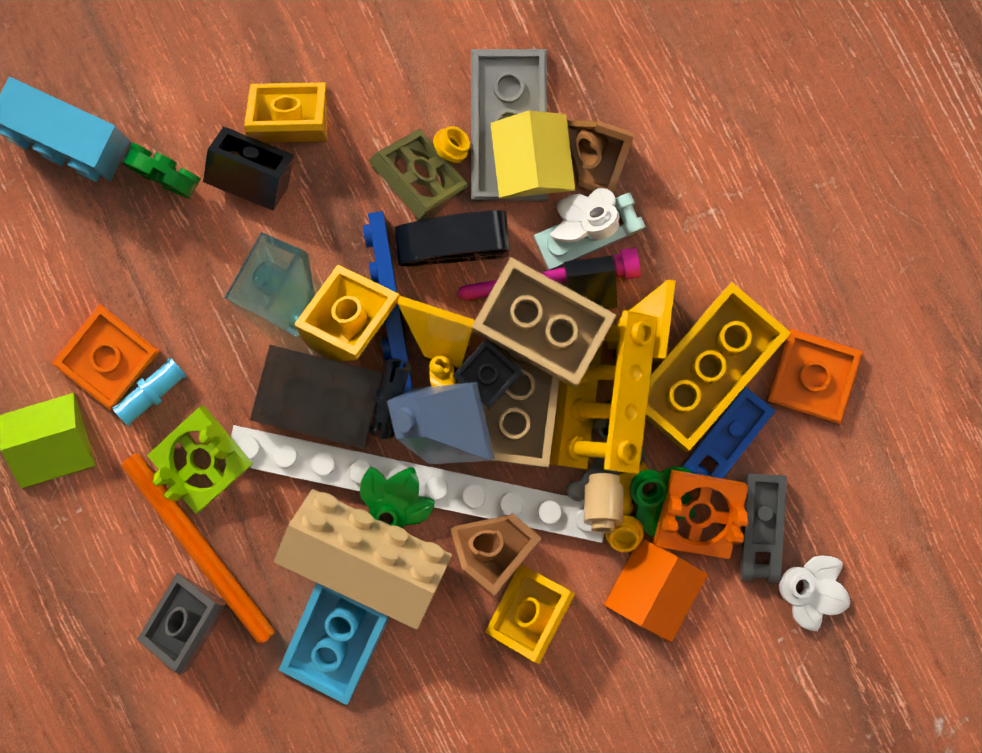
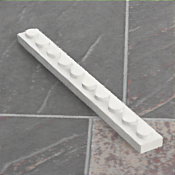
[225,425,604,543]

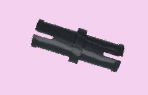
[369,358,411,439]

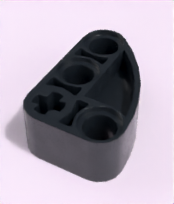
[395,210,510,266]

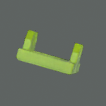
[147,405,253,514]

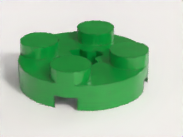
[122,142,201,199]

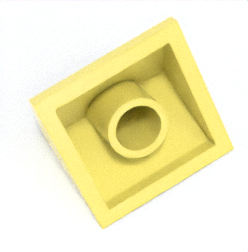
[490,110,575,199]

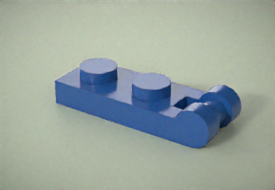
[681,387,776,479]

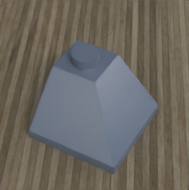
[387,382,495,464]

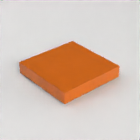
[51,304,161,412]
[766,328,863,425]

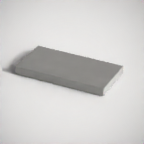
[471,49,547,202]

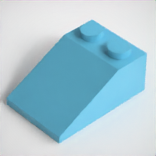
[279,583,391,705]

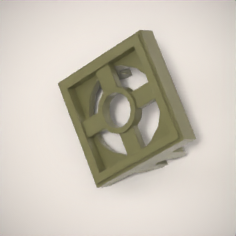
[369,129,469,221]

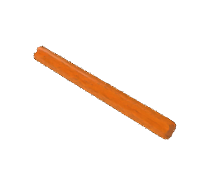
[122,453,275,644]

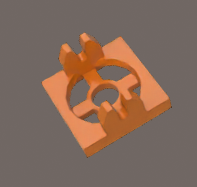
[653,469,749,559]

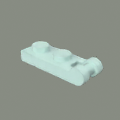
[533,193,646,270]

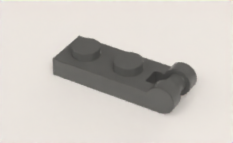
[739,473,787,584]

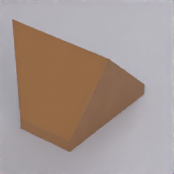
[567,120,635,194]
[450,513,541,597]

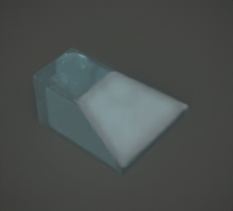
[224,232,315,337]

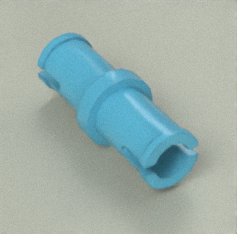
[112,357,187,427]

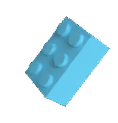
[0,76,130,182]

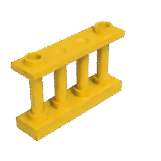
[549,311,657,474]

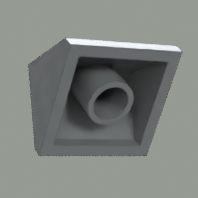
[137,573,228,674]

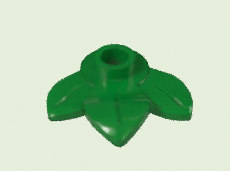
[629,466,696,537]
[360,467,435,528]

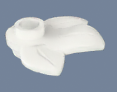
[550,188,620,243]
[779,555,850,631]

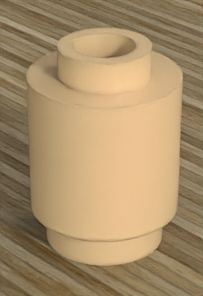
[584,473,624,533]

